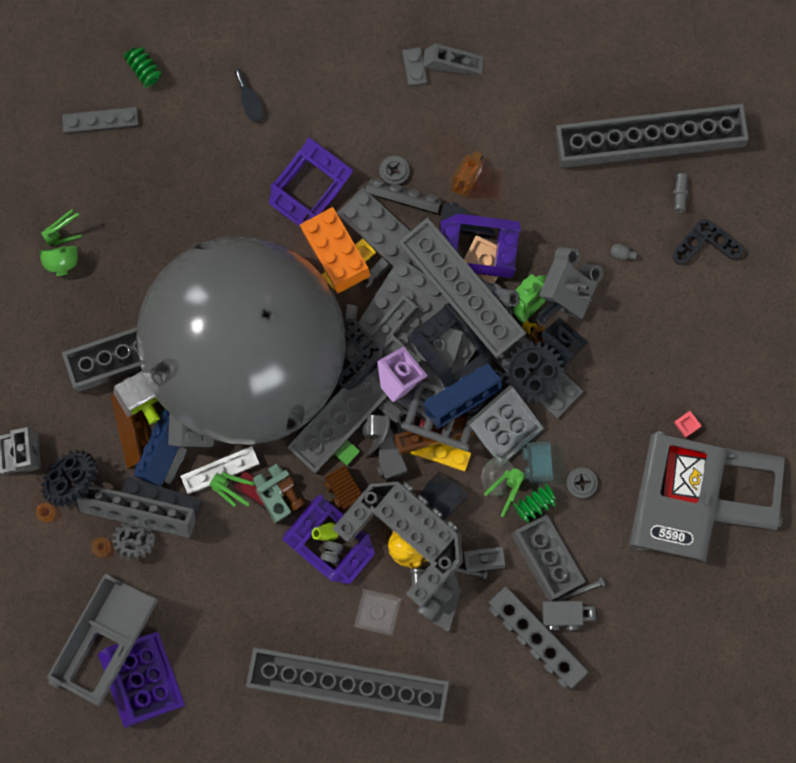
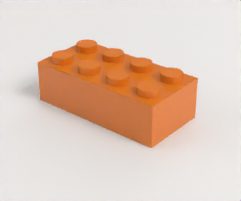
[300,207,371,294]

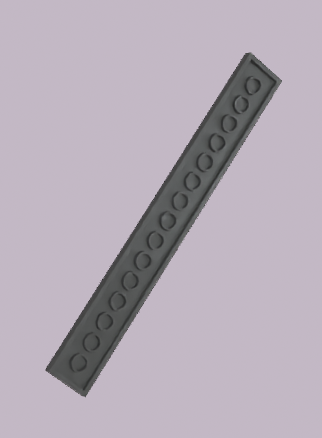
[337,188,583,419]

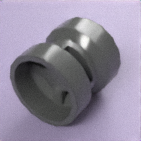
[320,541,344,565]

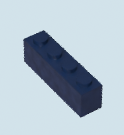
[423,364,502,429]
[133,407,179,487]

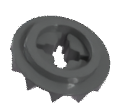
[379,156,409,184]
[566,467,598,499]

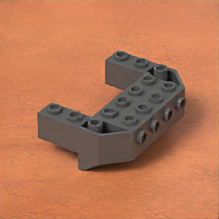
[333,482,463,607]

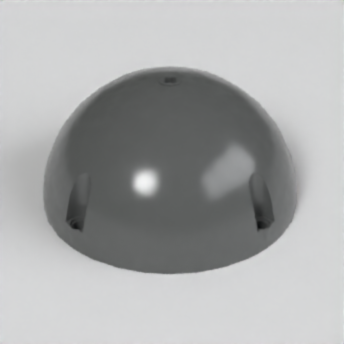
[137,236,346,445]

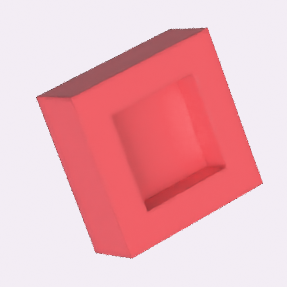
[674,411,701,438]

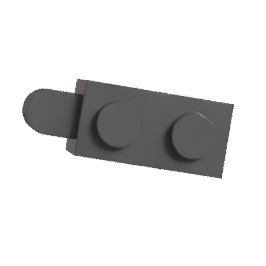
[542,601,596,631]

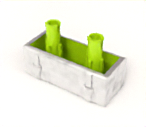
[114,371,170,425]

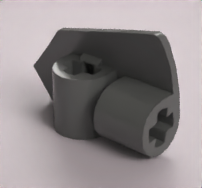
[361,415,389,458]
[417,573,461,632]

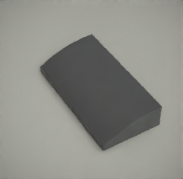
[511,514,585,602]

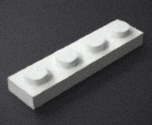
[181,446,260,495]

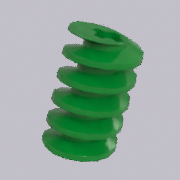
[123,47,162,88]
[513,484,556,523]

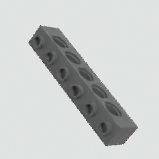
[77,486,196,538]
[488,586,588,690]

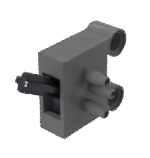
[536,247,603,324]

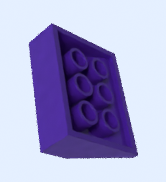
[98,632,185,728]

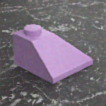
[378,347,428,402]

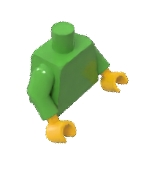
[512,274,547,335]

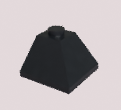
[542,318,588,368]

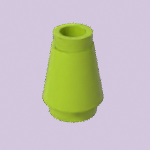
[312,523,339,542]

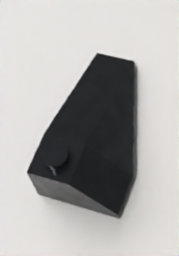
[421,472,468,520]

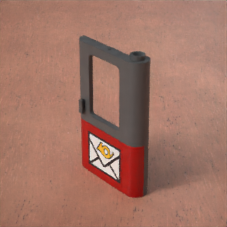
[662,446,785,530]

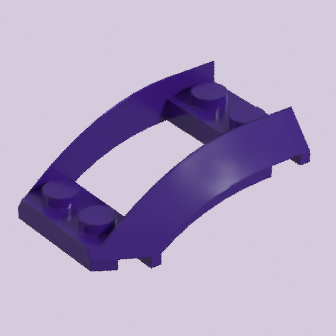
[269,137,354,226]
[439,214,521,278]
[282,495,375,584]

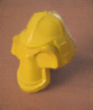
[388,531,428,569]

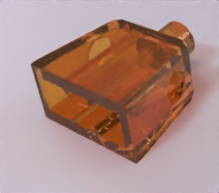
[450,151,483,199]

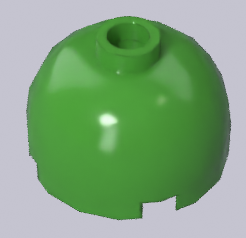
[39,246,78,276]

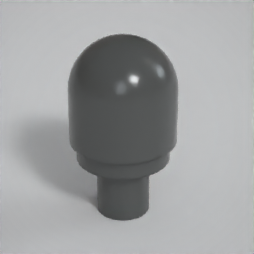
[610,244,637,260]

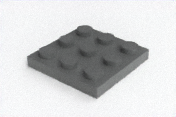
[467,385,544,466]

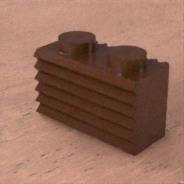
[324,465,362,512]

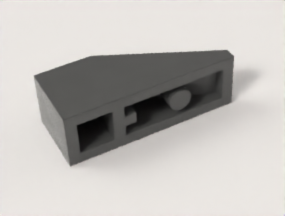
[423,43,484,74]
[377,426,407,481]

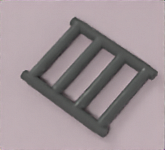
[400,380,476,451]

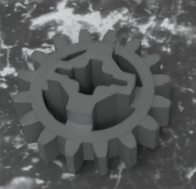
[112,522,154,561]

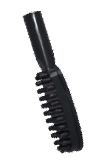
[234,69,263,122]

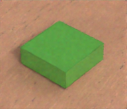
[334,440,360,466]

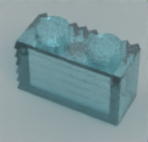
[523,441,553,483]

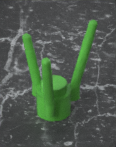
[41,209,82,246]
[484,468,525,517]
[209,471,255,507]

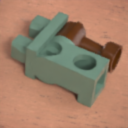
[253,464,306,524]

